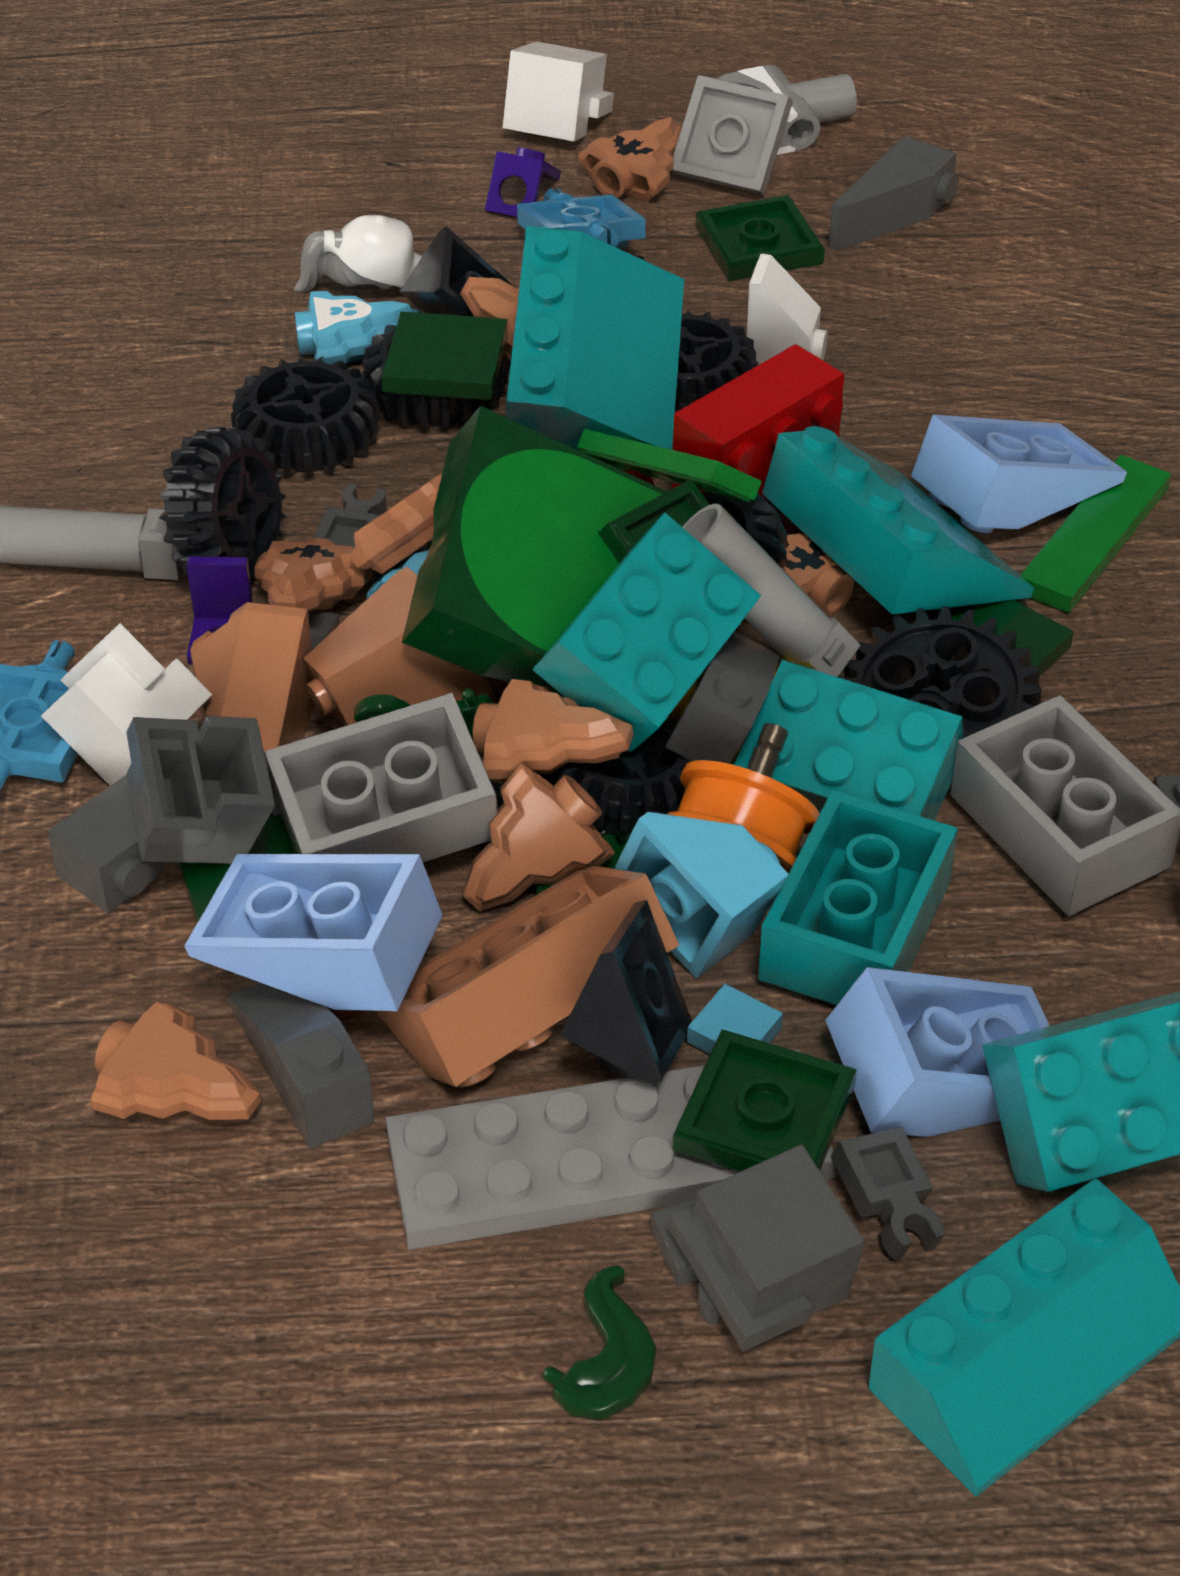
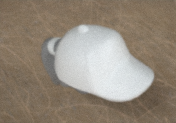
[294,215,422,292]

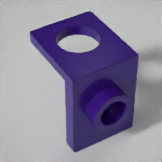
[485,147,561,217]
[187,556,253,665]

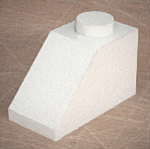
[747,254,828,365]

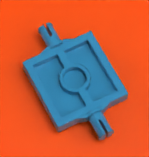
[517,188,646,249]
[0,640,78,791]

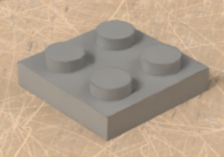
[671,75,793,196]

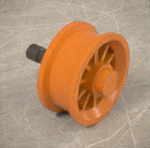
[667,723,820,874]

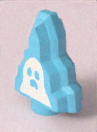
[295,291,422,364]

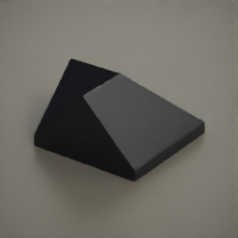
[399,226,516,316]
[560,900,692,1084]

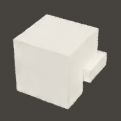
[502,41,614,141]
[41,623,212,786]

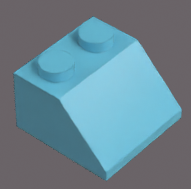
[614,812,789,979]

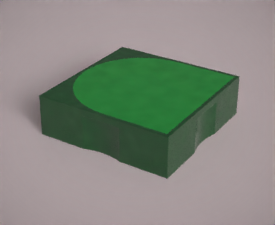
[402,406,668,697]

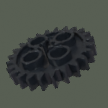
[844,606,1041,738]

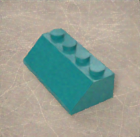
[868,1178,1180,1497]

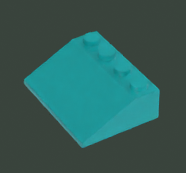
[505,225,684,450]
[762,426,1034,614]

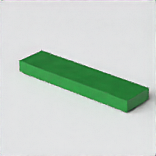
[577,429,762,502]
[1020,454,1172,613]

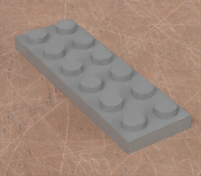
[385,1050,836,1250]

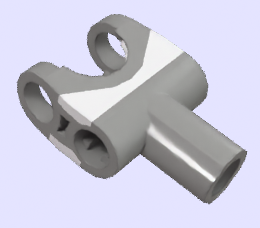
[716,65,857,155]

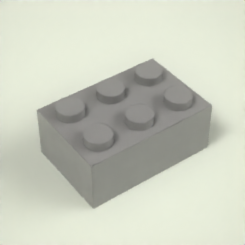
[264,693,497,862]
[950,695,1180,917]

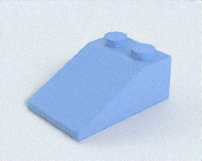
[911,415,1127,533]
[184,854,443,1011]
[825,967,1050,1137]

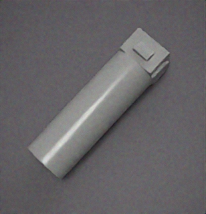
[683,504,860,677]
[0,505,182,580]

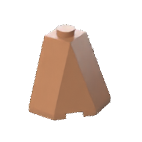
[303,566,499,726]
[190,602,315,751]

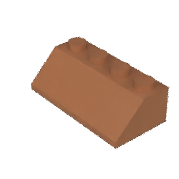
[375,866,679,1087]

